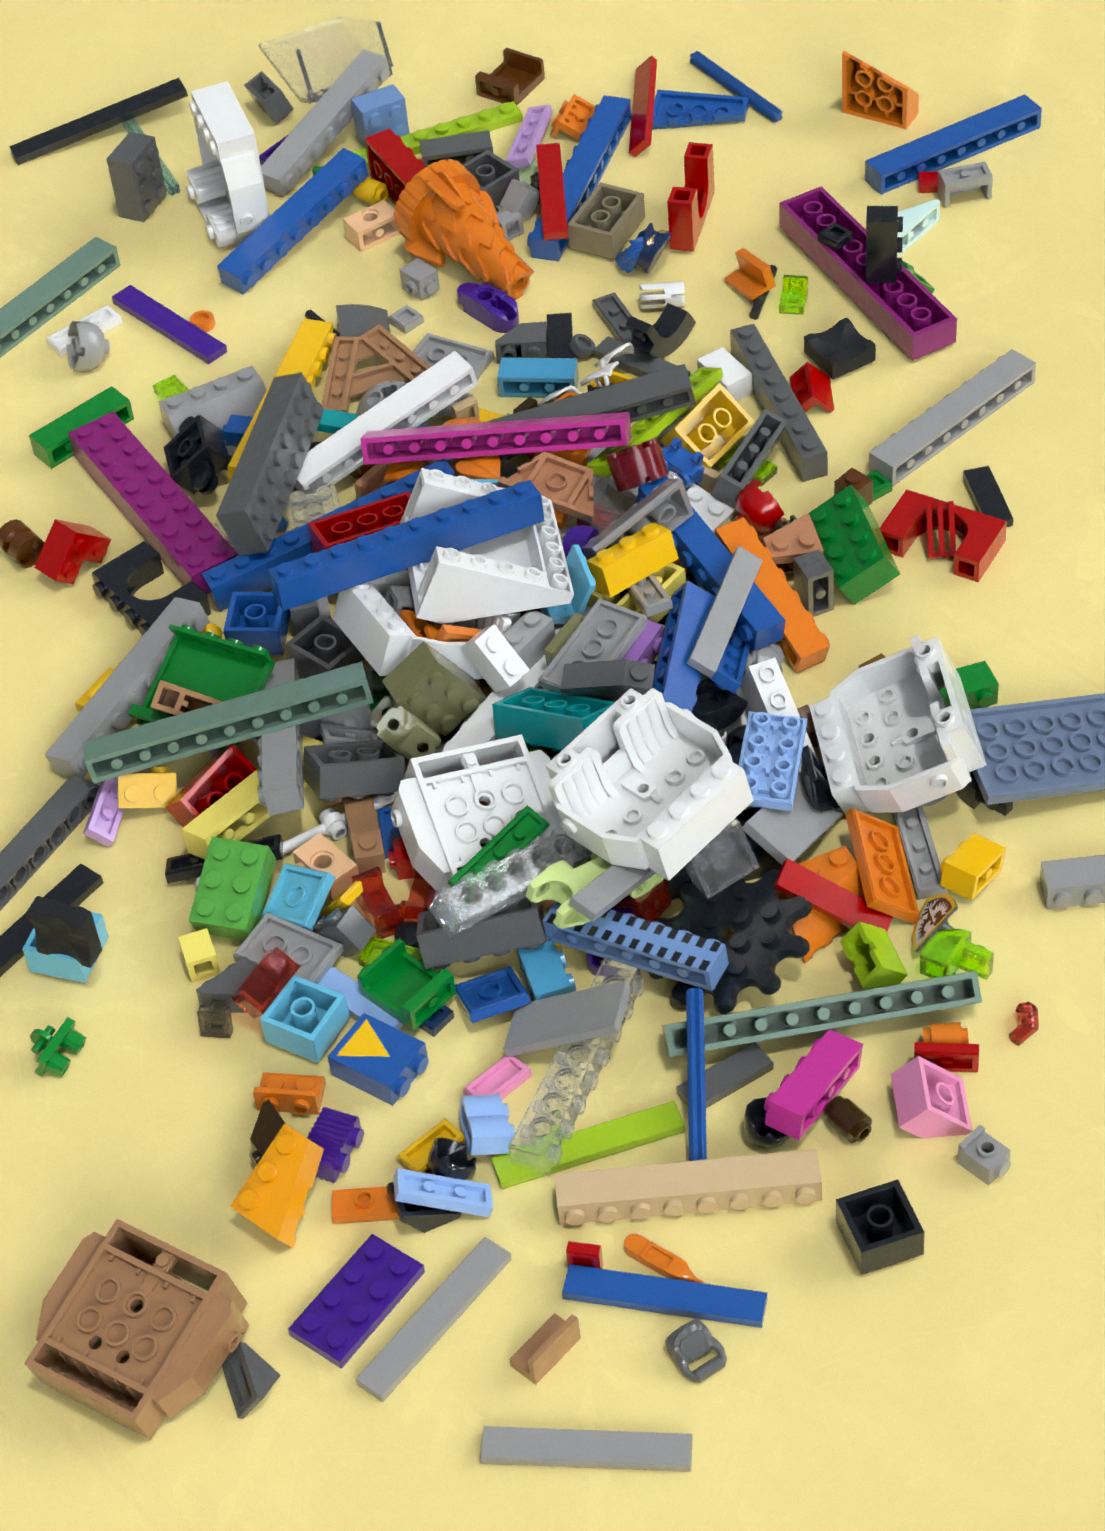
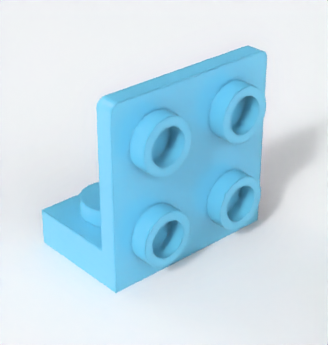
[540,545,596,624]

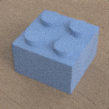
[351,84,410,148]

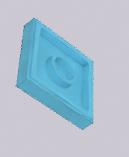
[261,863,336,931]

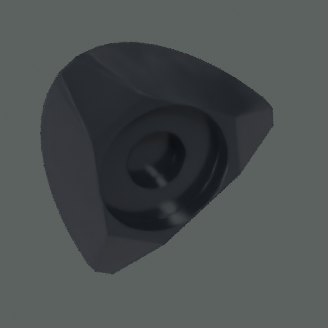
[692,677,748,731]

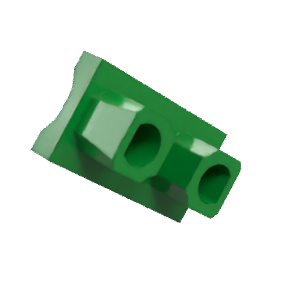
[30,1017,86,1078]

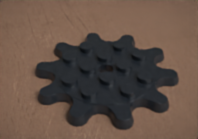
[648,864,812,1014]

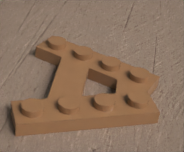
[321,324,430,413]

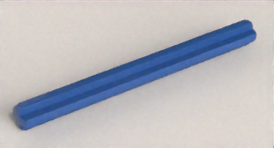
[690,51,783,122]
[686,988,707,1161]

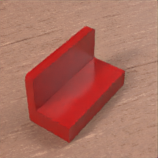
[789,362,835,413]

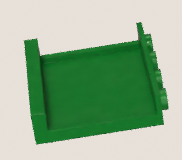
[128,624,276,750]

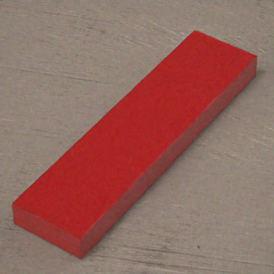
[773,858,893,932]

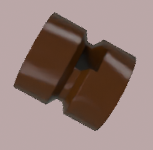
[0,519,45,568]

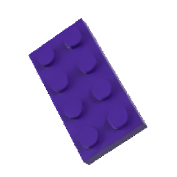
[288,1234,425,1369]

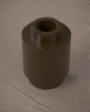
[824,1096,872,1143]

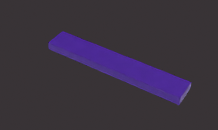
[112,285,227,364]

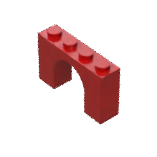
[667,142,715,252]
[879,489,1007,583]

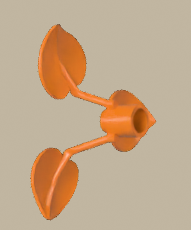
[384,418,501,482]

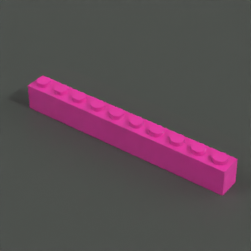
[360,412,632,465]

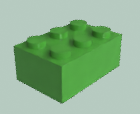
[188,837,276,940]

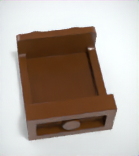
[475,48,545,105]

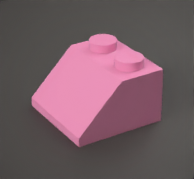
[891,1056,972,1139]

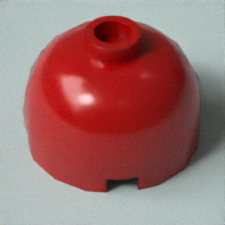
[735,479,787,534]

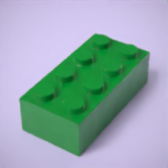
[808,485,900,605]

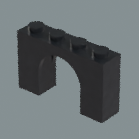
[92,541,211,636]

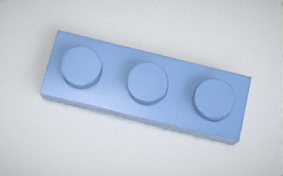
[393,1168,493,1217]

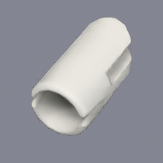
[639,281,685,309]

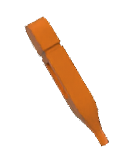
[624,1234,704,1283]

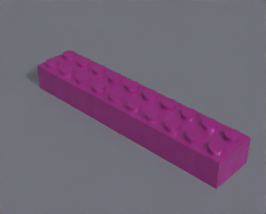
[779,186,957,360]
[68,412,238,594]

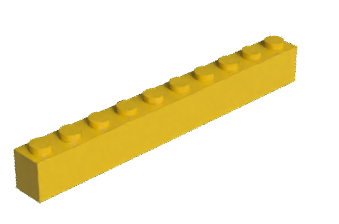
[228,318,337,483]

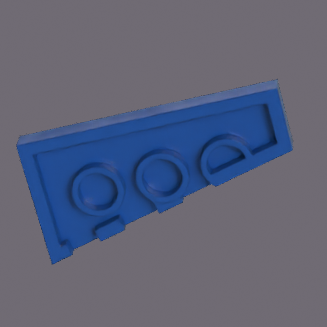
[652,90,749,130]

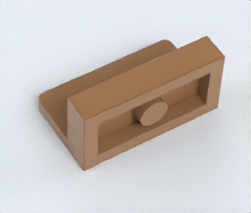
[509,1313,581,1385]

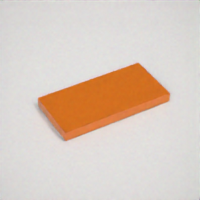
[845,808,920,924]

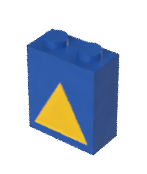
[327,1013,429,1106]

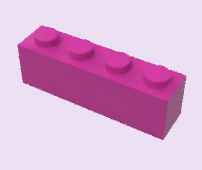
[764,1029,863,1140]

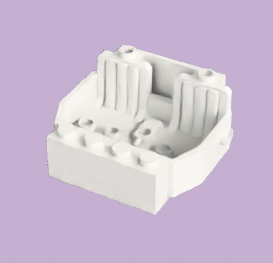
[186,81,270,248]
[333,570,521,679]
[809,635,987,814]
[546,688,754,881]
[391,734,572,906]

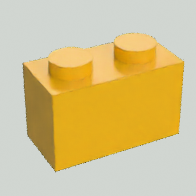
[940,833,1006,900]

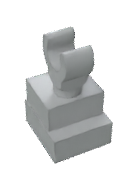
[496,206,524,241]

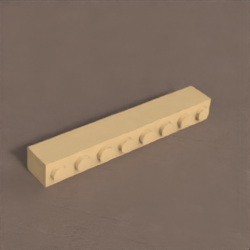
[555,1149,822,1225]

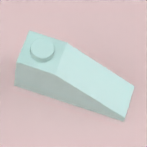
[897,199,940,257]

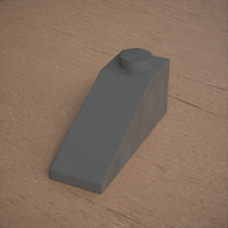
[560,659,655,701]

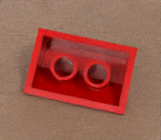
[165,744,257,827]

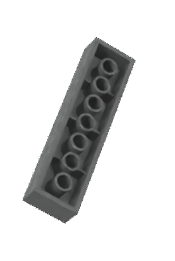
[216,372,324,556]

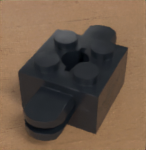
[163,414,230,496]

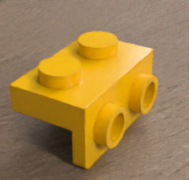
[115,767,177,808]

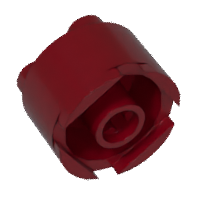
[606,437,669,492]

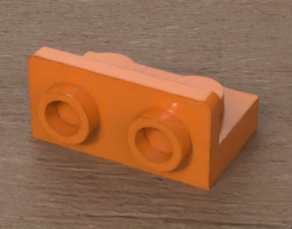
[551,94,595,141]
[253,1072,326,1115]

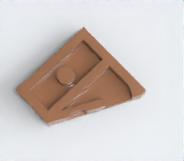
[762,514,824,564]

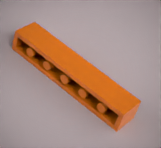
[714,517,830,673]

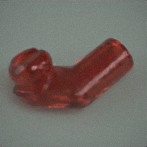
[1009,1002,1039,1046]

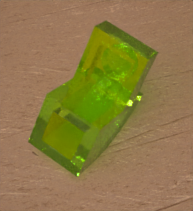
[920,929,994,980]

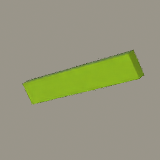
[491,1101,686,1189]

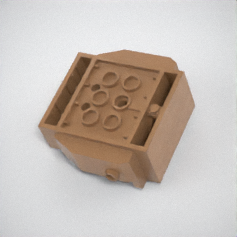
[24,1219,249,1440]

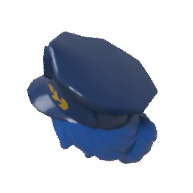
[615,223,672,274]

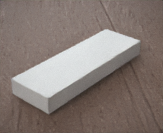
[46,305,122,356]

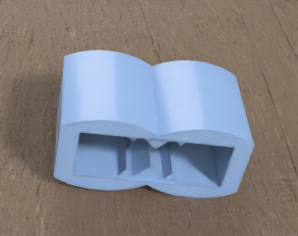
[459,1094,515,1155]

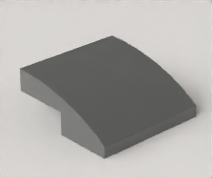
[336,304,390,337]

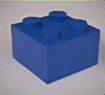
[223,592,291,655]

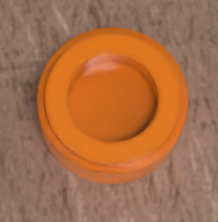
[190,310,215,332]

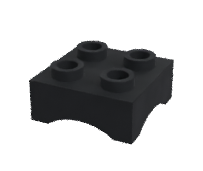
[804,317,876,380]
[25,896,102,968]

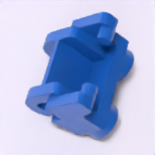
[662,437,705,488]

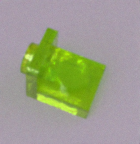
[779,275,808,315]

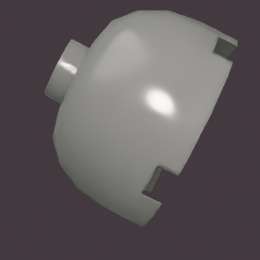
[67,321,110,371]

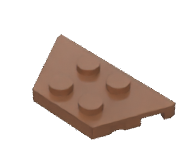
[497,451,594,523]

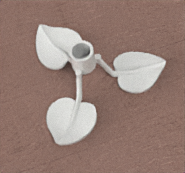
[538,342,634,406]

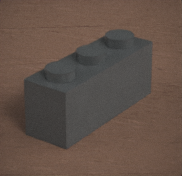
[419,130,493,167]

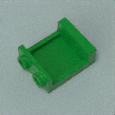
[357,938,456,1032]

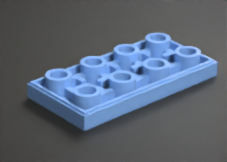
[738,711,807,811]

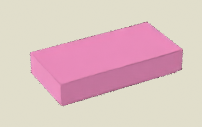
[463,1055,532,1100]

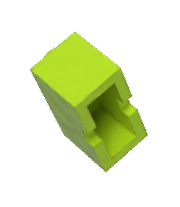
[840,921,908,989]

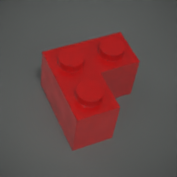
[34,519,112,584]

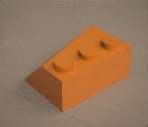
[842,51,919,129]
[779,846,865,964]

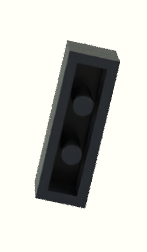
[866,206,903,283]

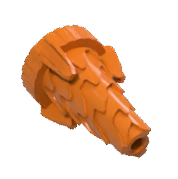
[394,159,534,300]

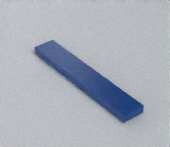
[562,1264,768,1328]

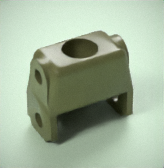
[370,695,441,761]

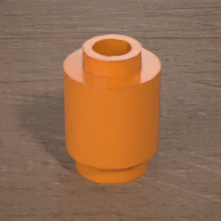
[922,1022,969,1044]

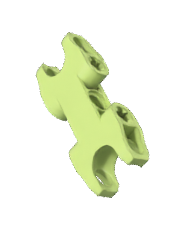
[526,852,665,929]

